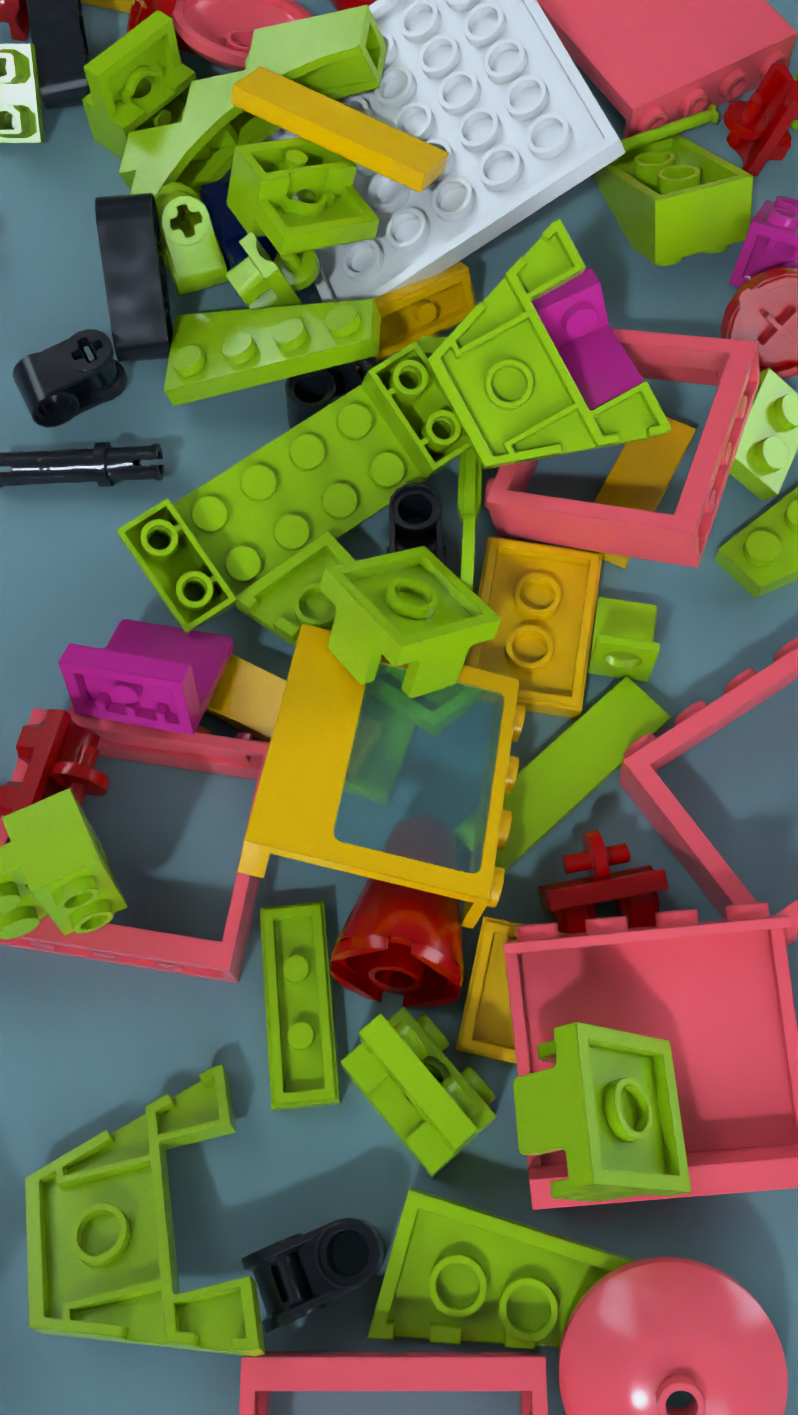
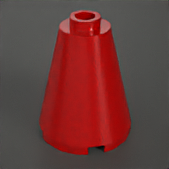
[330,817,465,1009]

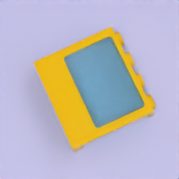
[237,624,526,929]

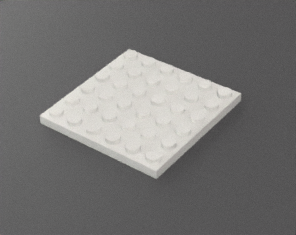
[261,0,625,303]

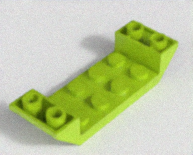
[116,341,472,634]

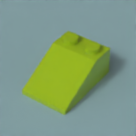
[592,134,753,266]

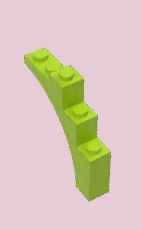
[119,5,387,271]

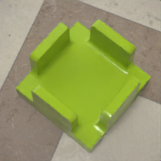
[320,546,501,699]
[513,1022,692,1202]

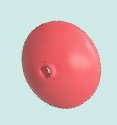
[172,0,313,72]
[558,1257,788,1415]

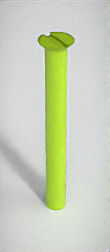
[621,104,719,152]

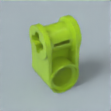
[155,182,229,297]

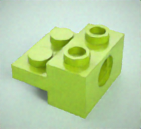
[82,10,197,159]
[226,137,380,255]
[0,788,128,940]
[340,1007,496,1178]

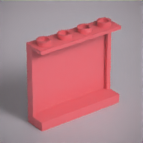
[537,0,798,139]
[503,902,798,1210]

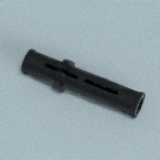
[0,442,164,488]

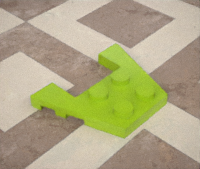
[427,218,672,470]
[25,1064,265,1357]

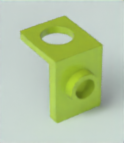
[588,597,660,682]

